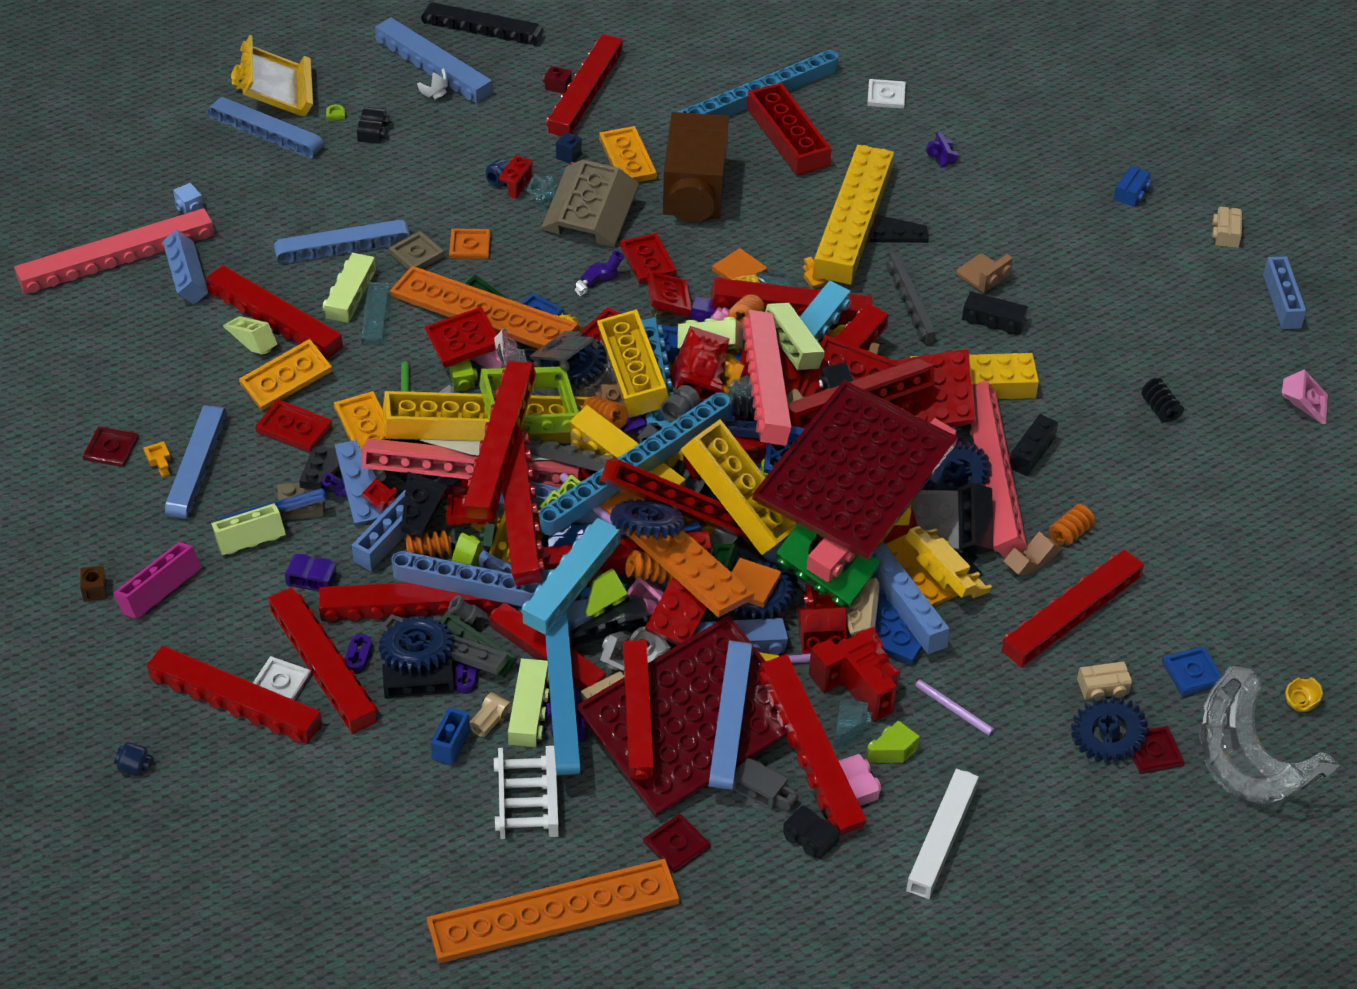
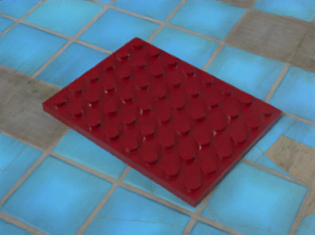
[752,380,958,561]
[576,615,788,817]

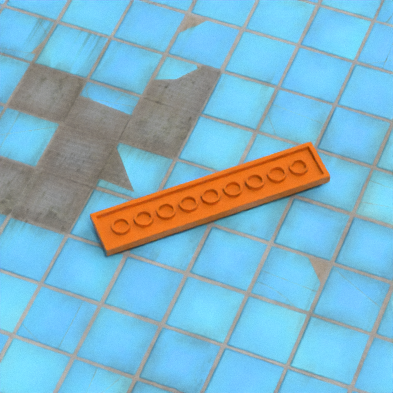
[390,266,579,349]
[581,480,754,618]
[426,859,679,964]

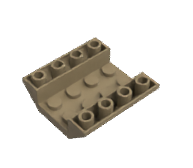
[541,159,639,247]

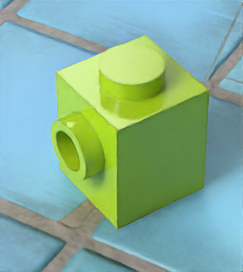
[449,359,478,391]

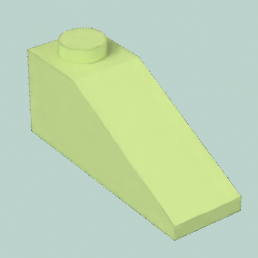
[223,316,278,355]

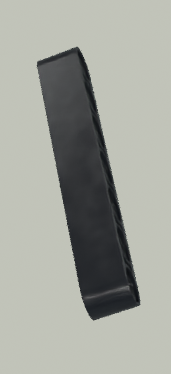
[421,2,544,46]

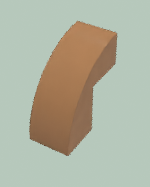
[1004,531,1063,575]

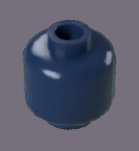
[485,159,509,187]
[114,742,151,776]

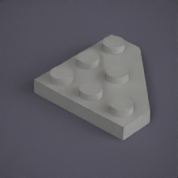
[911,490,963,553]

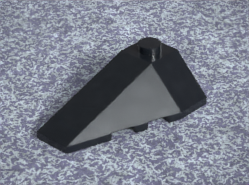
[569,595,649,646]

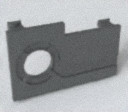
[530,331,598,371]

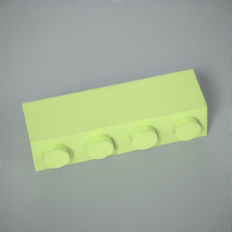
[323,253,376,323]
[765,303,825,370]
[508,658,550,747]

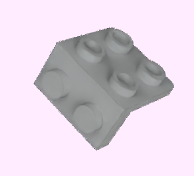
[600,630,633,671]

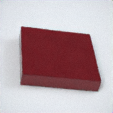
[82,426,139,467]
[1124,726,1185,774]
[643,813,711,873]

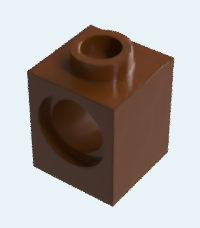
[80,566,106,602]

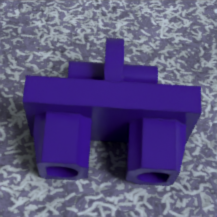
[926,132,959,168]

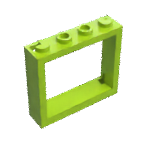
[479,367,579,434]

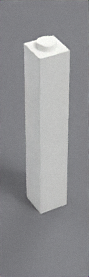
[906,769,979,899]

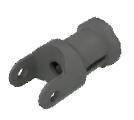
[448,595,489,630]

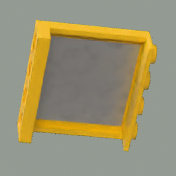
[240,35,313,116]

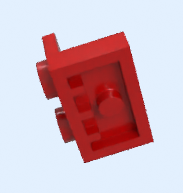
[499,155,533,199]

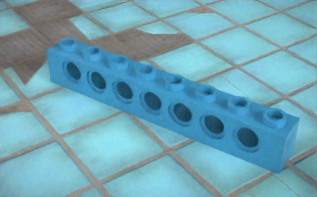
[641,317,673,428]

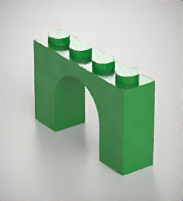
[776,524,881,609]

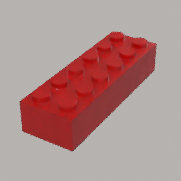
[747,82,832,176]

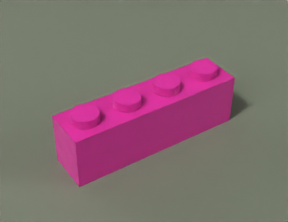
[113,542,202,619]

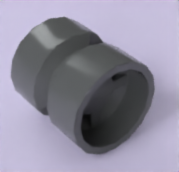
[661,385,701,423]

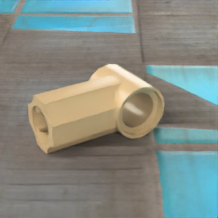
[470,692,513,737]

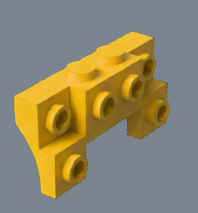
[905,526,992,598]

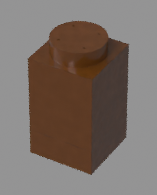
[663,112,729,223]

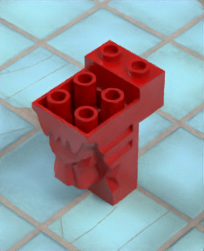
[669,326,730,402]
[808,627,901,722]

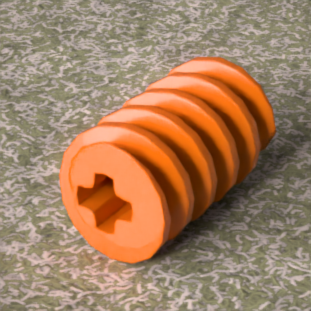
[728,294,765,323]
[583,396,628,429]
[1048,504,1096,545]
[406,530,452,559]
[625,550,673,585]

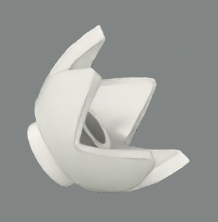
[417,68,448,100]
[629,627,670,663]

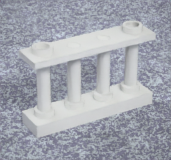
[494,746,559,839]

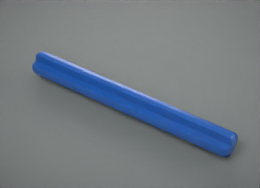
[220,488,326,520]

